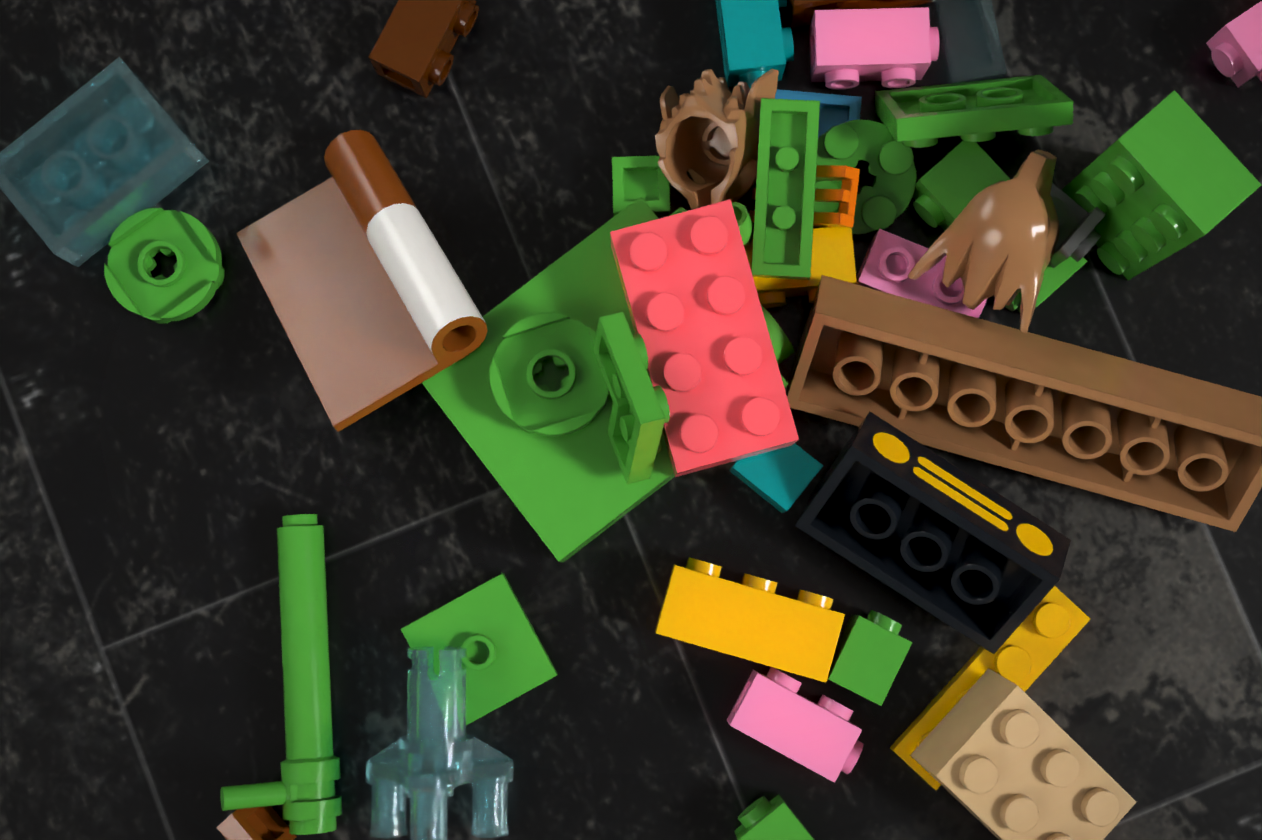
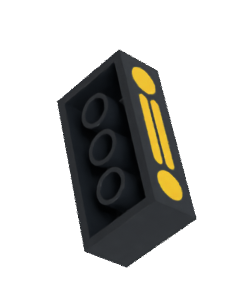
[795,411,1071,654]

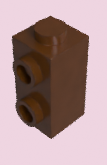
[369,0,479,98]

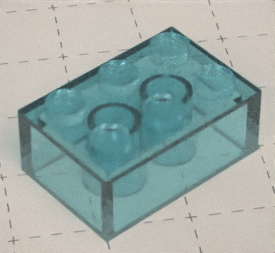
[0,57,209,267]

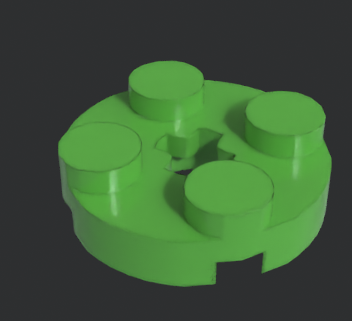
[814,119,916,234]
[104,208,225,324]
[489,312,609,437]

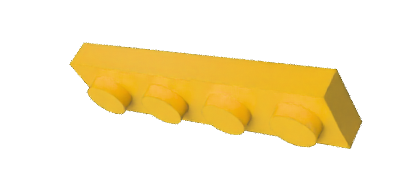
[890,586,1090,790]

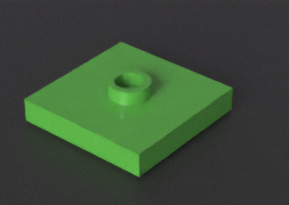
[401,573,558,731]

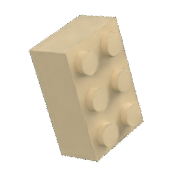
[910,668,1136,840]

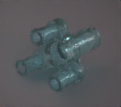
[366,646,513,840]

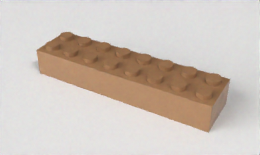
[786,275,1262,532]

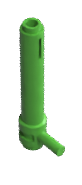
[220,514,342,835]

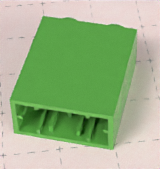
[422,196,794,562]

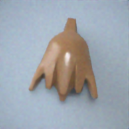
[655,69,779,210]
[908,149,1059,333]

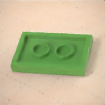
[875,75,1073,148]

